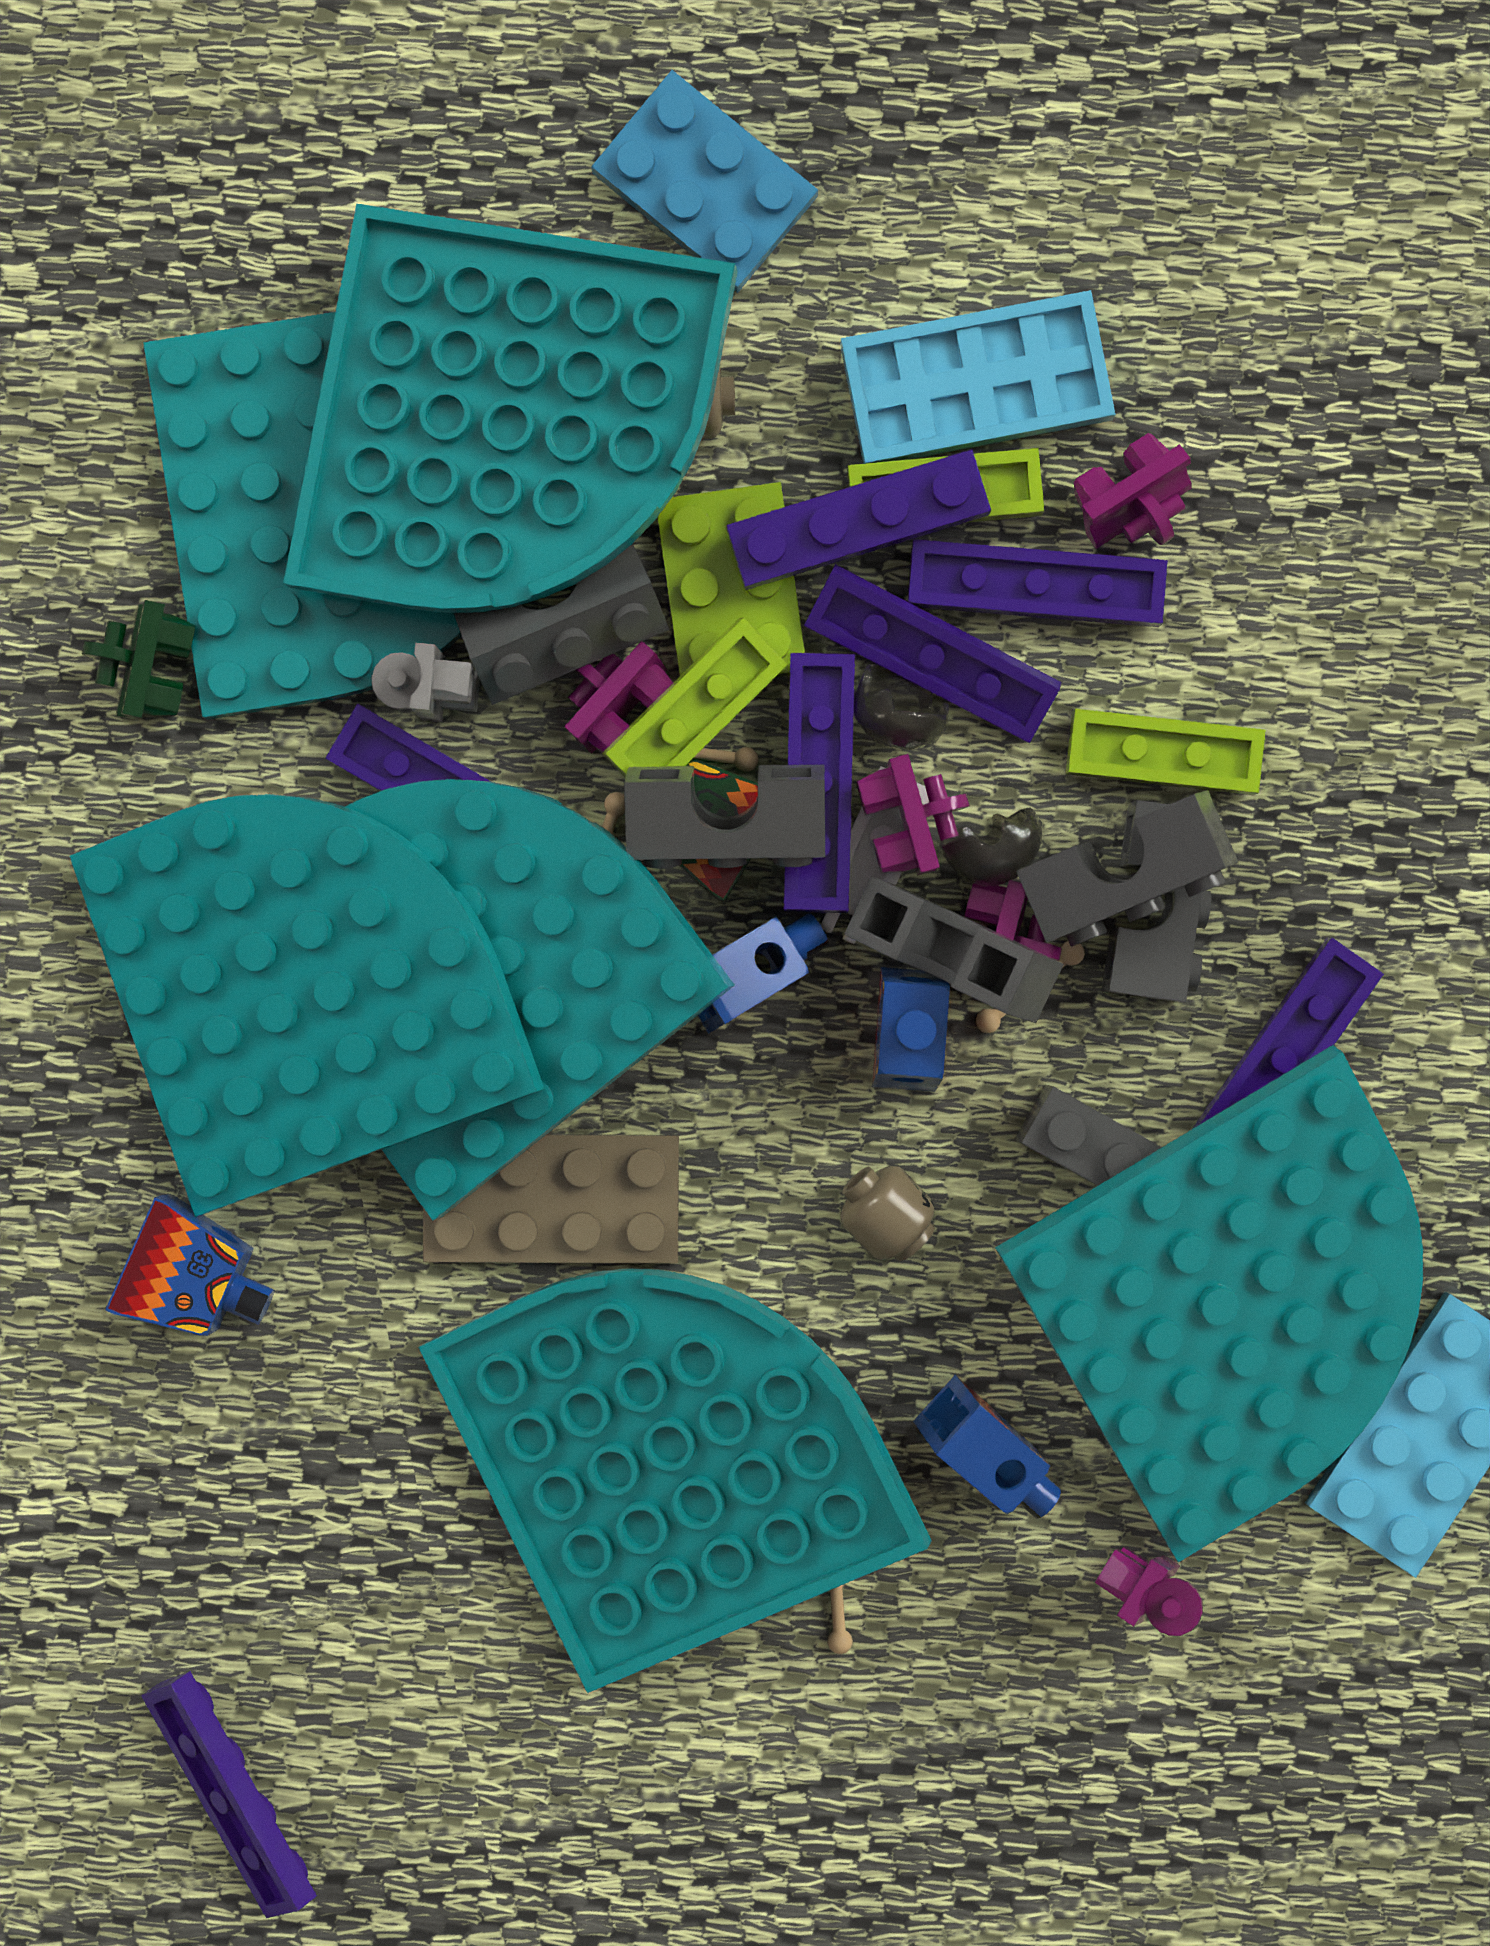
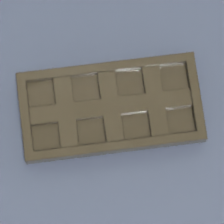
[423,1134,679,1263]

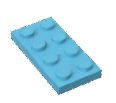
[840,290,1116,464]
[1305,1292,1490,1578]

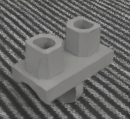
[372,643,480,723]

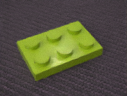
[658,482,805,677]

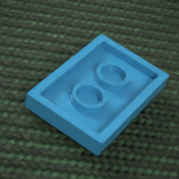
[591,70,818,293]

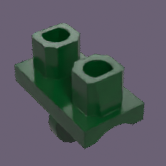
[82,600,195,720]

